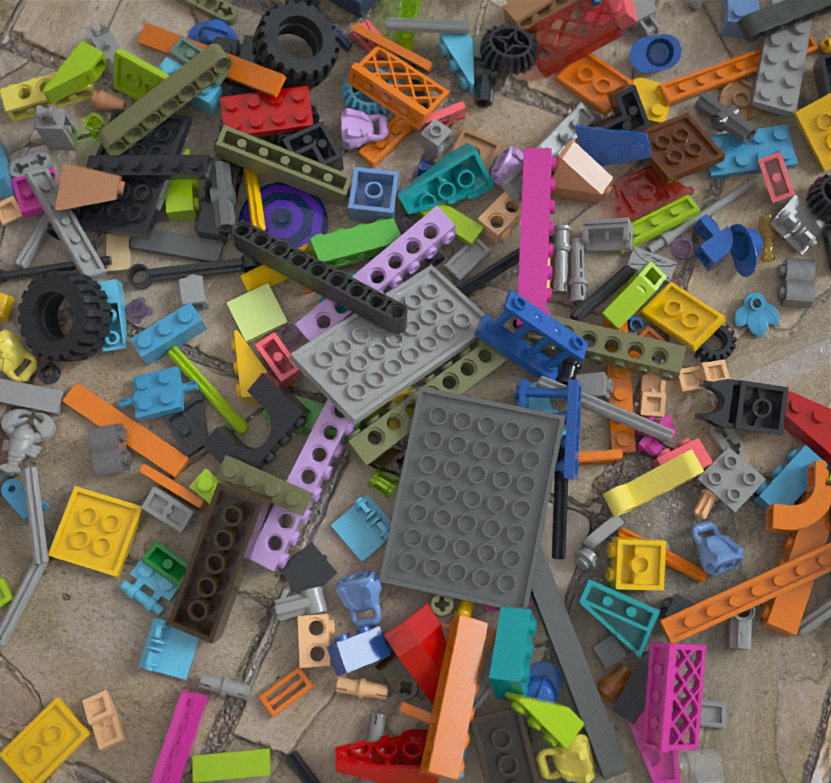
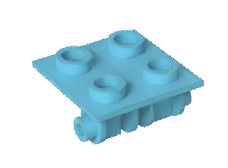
[331,494,391,562]
[138,618,199,680]

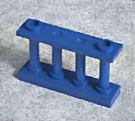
[474,290,588,380]
[516,379,582,480]

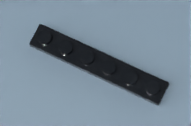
[86,155,213,180]

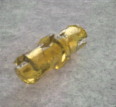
[759,214,777,262]

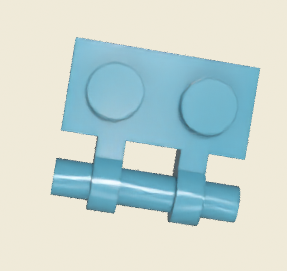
[120,553,179,616]

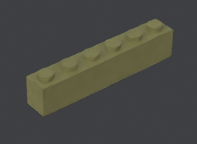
[215,125,353,206]

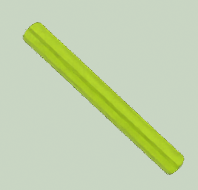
[167,346,249,435]

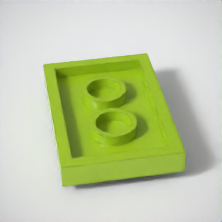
[113,48,170,101]

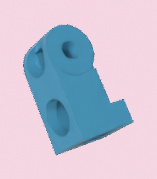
[1,479,50,522]

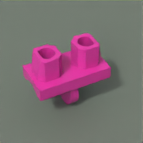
[635,414,678,458]

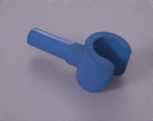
[628,315,643,332]

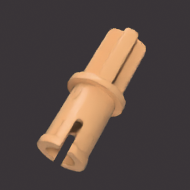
[694,488,719,519]

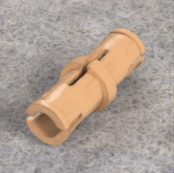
[336,676,389,700]

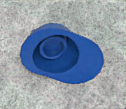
[188,19,238,46]
[629,34,682,73]
[730,224,763,277]
[523,661,562,720]

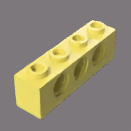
[0,72,95,122]

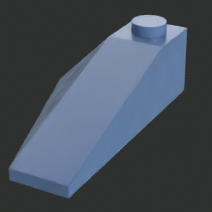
[721,0,763,40]

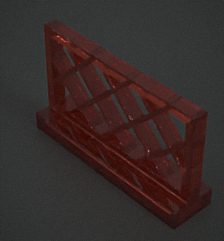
[527,0,624,78]

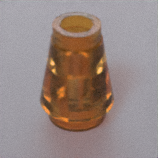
[597,664,631,703]

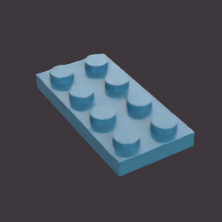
[706,125,798,180]

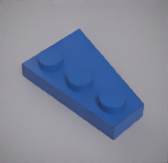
[575,124,652,166]

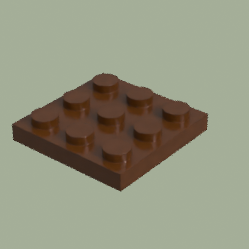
[641,112,726,184]

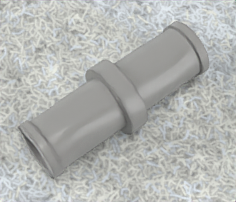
[199,672,252,701]

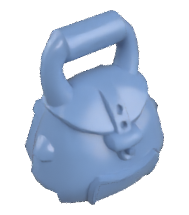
[691,521,743,576]
[336,570,382,629]

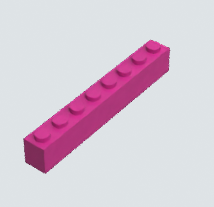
[517,148,556,332]

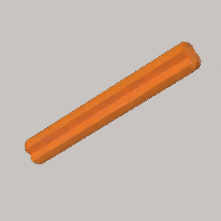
[616,527,708,583]

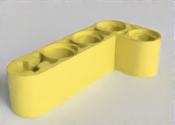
[603,450,705,517]

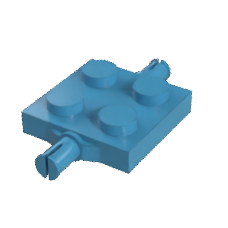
[119,366,199,422]

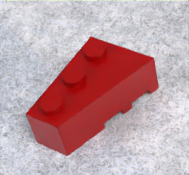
[784,391,831,469]

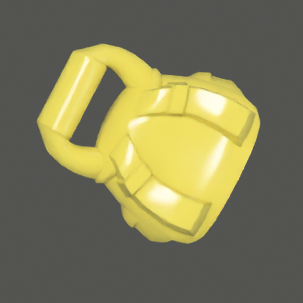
[0,329,38,382]
[535,734,596,783]

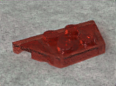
[614,165,695,222]

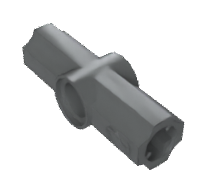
[694,92,757,145]
[210,161,236,232]

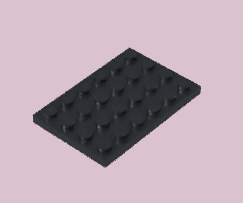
[74,109,193,240]

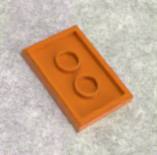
[556,48,634,116]

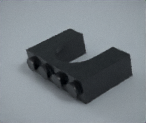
[202,373,311,470]

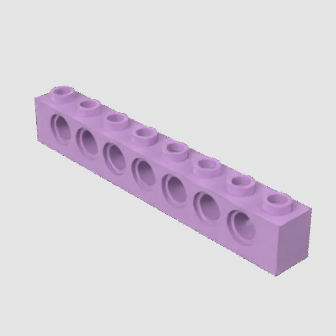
[295,206,456,342]
[250,399,355,571]

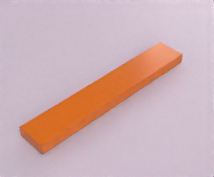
[62,382,191,479]

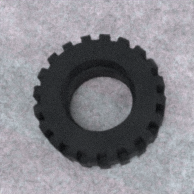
[252,0,340,90]
[17,271,113,362]

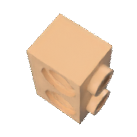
[477,192,522,245]
[298,614,335,668]

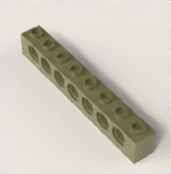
[497,303,686,381]
[345,339,509,469]

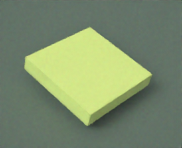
[227,283,288,344]

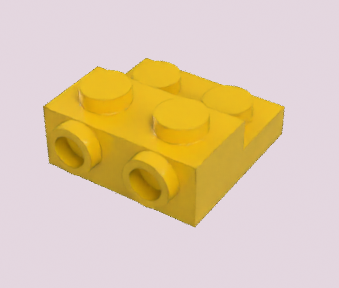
[606,537,666,590]

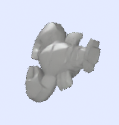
[0,409,56,476]

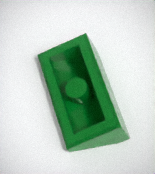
[141,540,188,588]

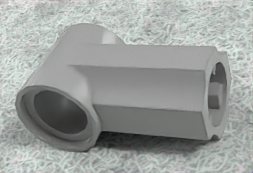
[275,587,327,621]
[727,607,755,650]

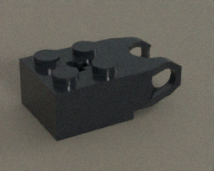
[694,379,789,435]

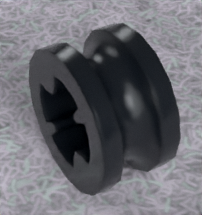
[36,362,61,384]

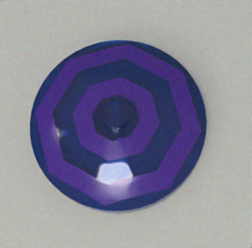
[238,182,328,248]

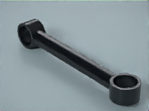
[127,254,263,290]

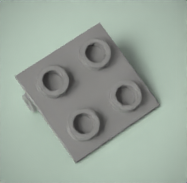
[769,194,827,256]
[697,447,766,513]

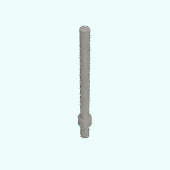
[646,178,757,253]

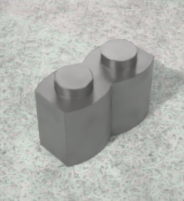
[777,258,815,308]
[88,423,133,476]

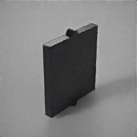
[279,543,337,594]

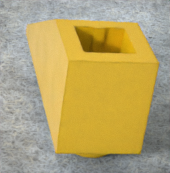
[231,330,268,404]

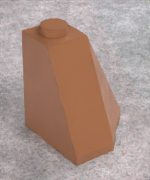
[550,139,613,204]
[55,163,125,210]

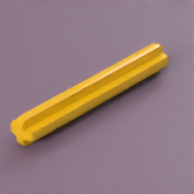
[243,167,266,231]

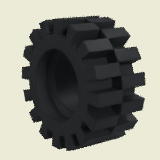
[694,324,737,363]

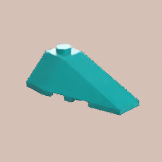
[397,142,495,214]

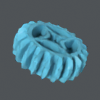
[341,67,399,117]

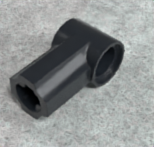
[474,63,497,108]

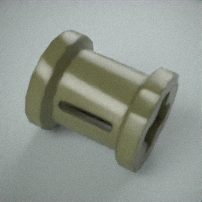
[431,594,453,617]

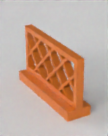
[347,45,450,130]

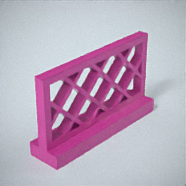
[642,641,706,753]
[151,689,209,783]

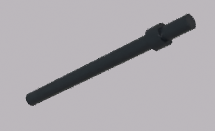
[0,256,112,283]

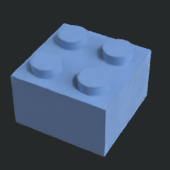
[348,167,400,222]

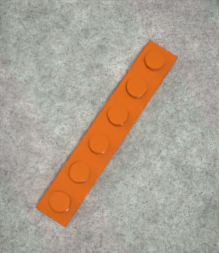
[603,318,636,454]

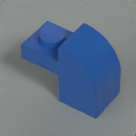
[694,214,733,271]

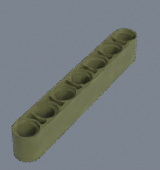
[98,44,232,155]

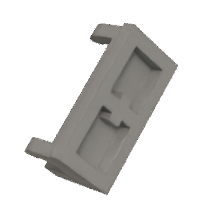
[85,22,120,73]
[583,217,634,252]
[141,487,202,533]

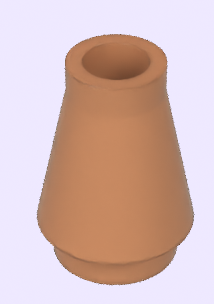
[91,90,126,112]

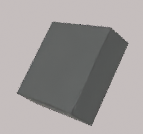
[592,634,627,669]

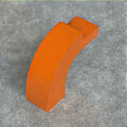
[765,460,831,533]

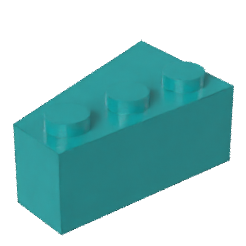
[577,578,660,658]
[489,607,537,700]

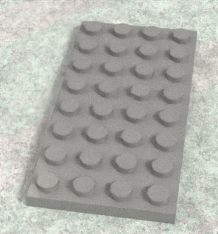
[290,265,485,425]

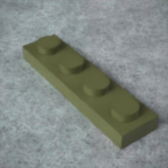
[216,455,313,516]

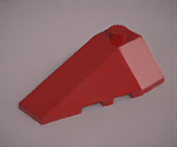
[384,603,446,706]
[335,729,439,783]

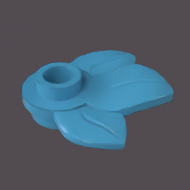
[734,292,780,338]

